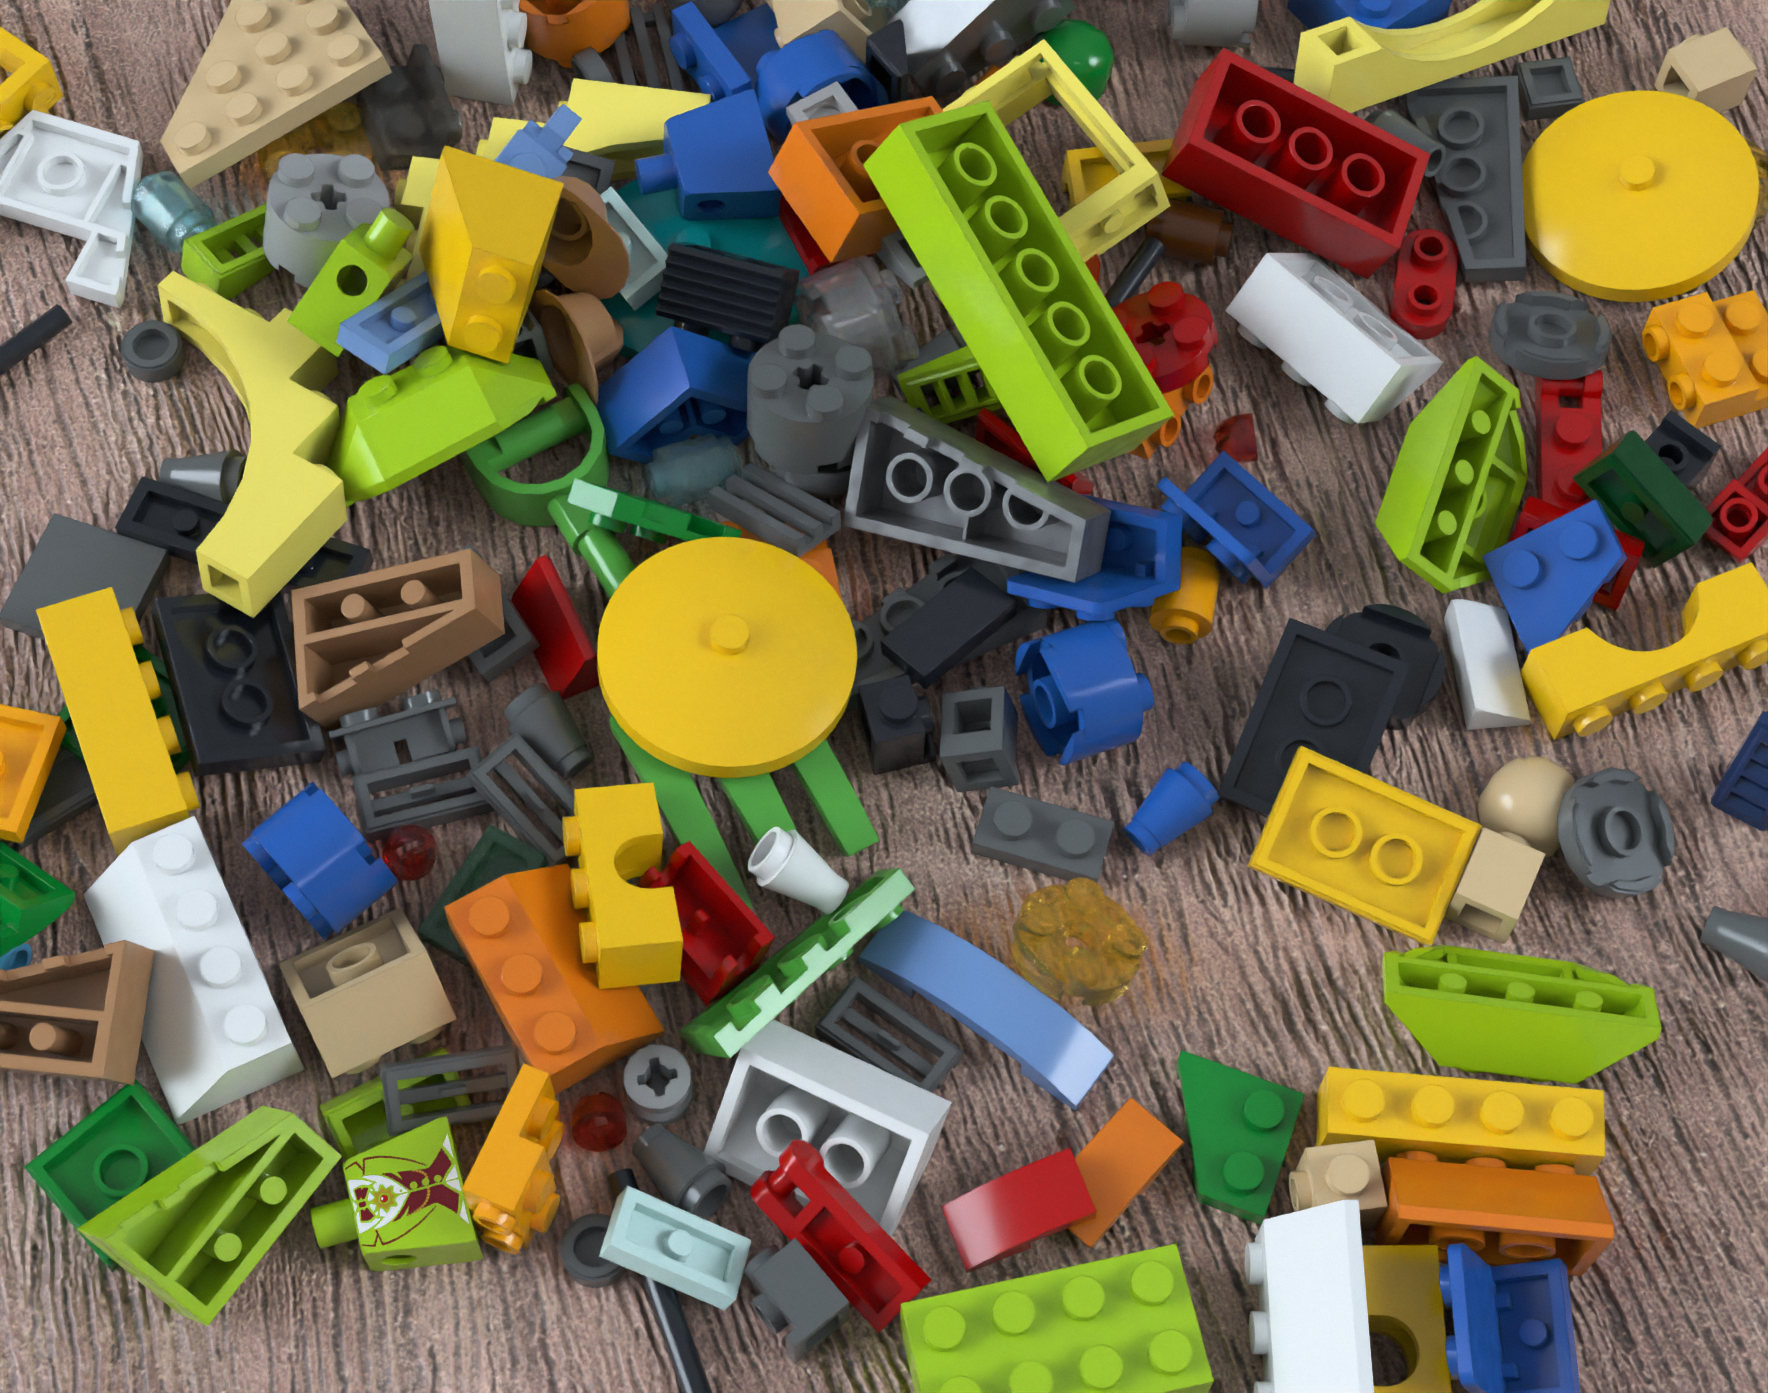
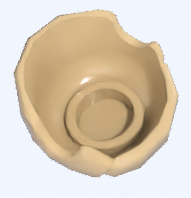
[1477,755,1575,859]

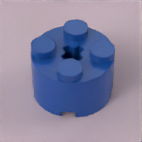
[754,29,889,147]
[1015,619,1154,766]
[241,781,399,940]

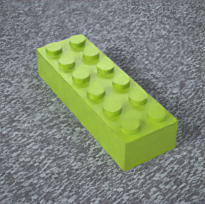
[863,100,1174,483]

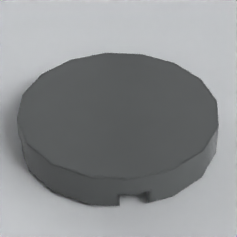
[1488,291,1613,380]
[1557,767,1675,899]

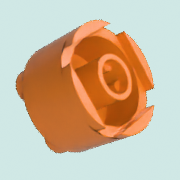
[518,0,631,68]

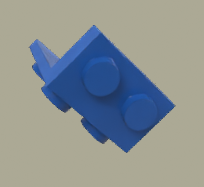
[669,1,781,102]
[1156,450,1317,589]
[1007,494,1182,621]
[1439,1243,1581,1393]

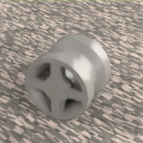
[623,1045,693,1126]

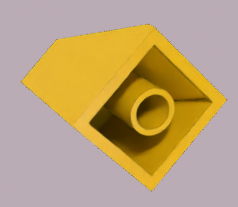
[419,145,564,364]

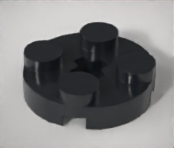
[1325,604,1445,730]

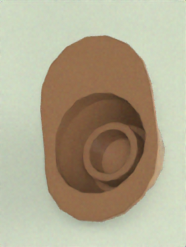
[542,176,630,300]
[530,289,624,407]

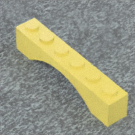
[1293,0,1611,113]

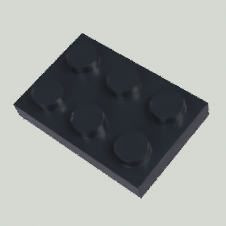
[151,591,326,777]
[1218,618,1411,818]

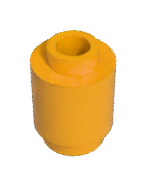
[1149,547,1220,645]

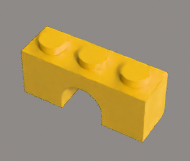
[562,782,683,989]
[1362,1245,1457,1393]

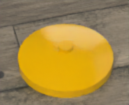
[1522,90,1759,302]
[597,537,857,778]

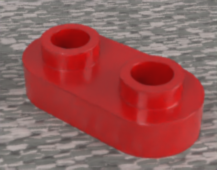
[1390,229,1458,340]

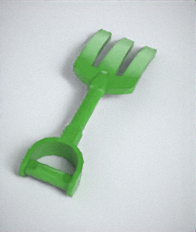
[459,382,880,909]

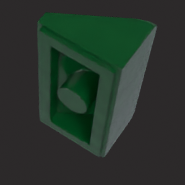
[1573,430,1713,568]

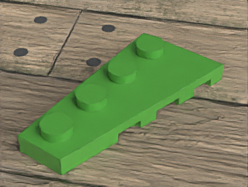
[678,868,915,1058]

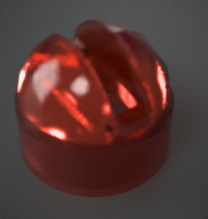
[1213,412,1258,463]
[383,824,438,881]
[572,1092,627,1152]

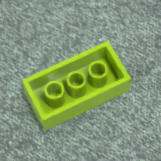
[899,1244,1214,1393]

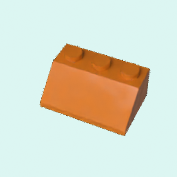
[444,863,665,1095]
[1375,1151,1614,1276]

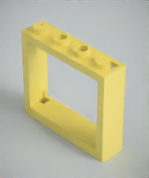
[926,39,1170,308]

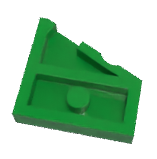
[567,478,742,544]
[1176,1050,1305,1225]

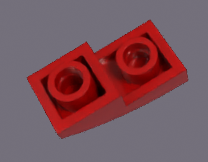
[1703,447,1768,564]
[941,1148,1097,1273]

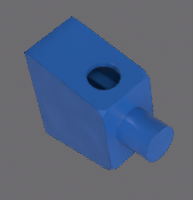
[635,89,782,221]

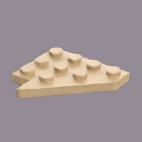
[160,0,392,190]

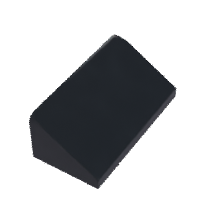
[866,19,909,104]

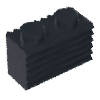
[655,242,800,352]

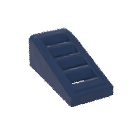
[1711,711,1768,831]

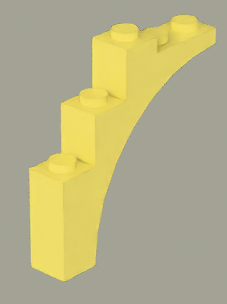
[394,78,712,289]
[157,271,347,618]

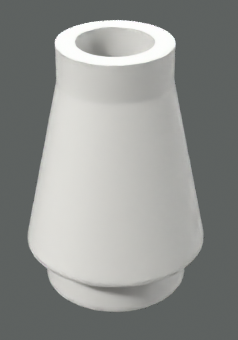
[748,827,849,914]

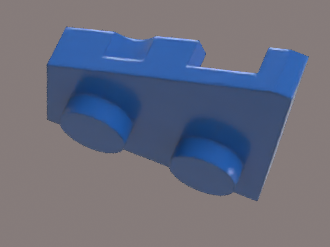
[1482,499,1627,655]

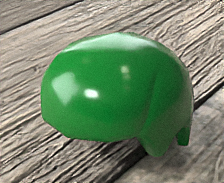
[1029,18,1114,106]

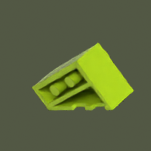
[77,1105,342,1327]

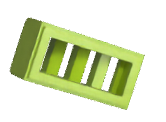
[181,203,281,300]
[896,345,1003,424]

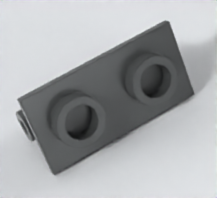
[329,689,467,777]

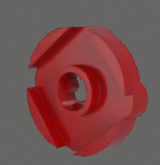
[1112,281,1218,394]

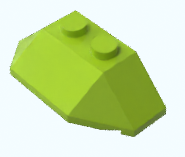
[326,345,557,508]
[1375,356,1528,594]
[1382,945,1662,1084]

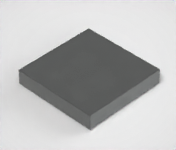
[0,513,172,641]

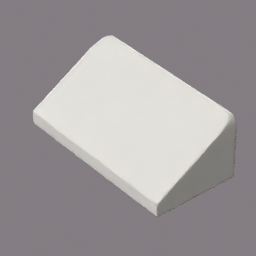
[1444,599,1531,730]

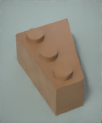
[291,548,505,731]
[0,940,155,1085]

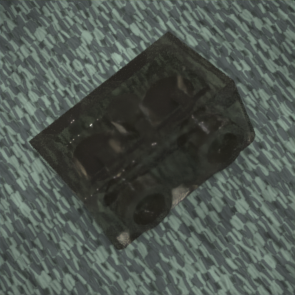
[352,44,462,171]

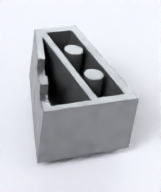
[883,0,1076,100]

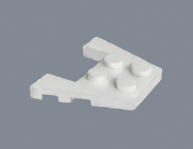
[0,110,144,308]

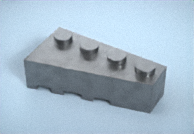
[843,396,1111,583]

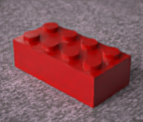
[1161,48,1431,279]

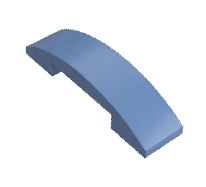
[858,910,1114,1111]

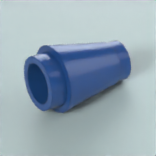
[1123,761,1220,856]

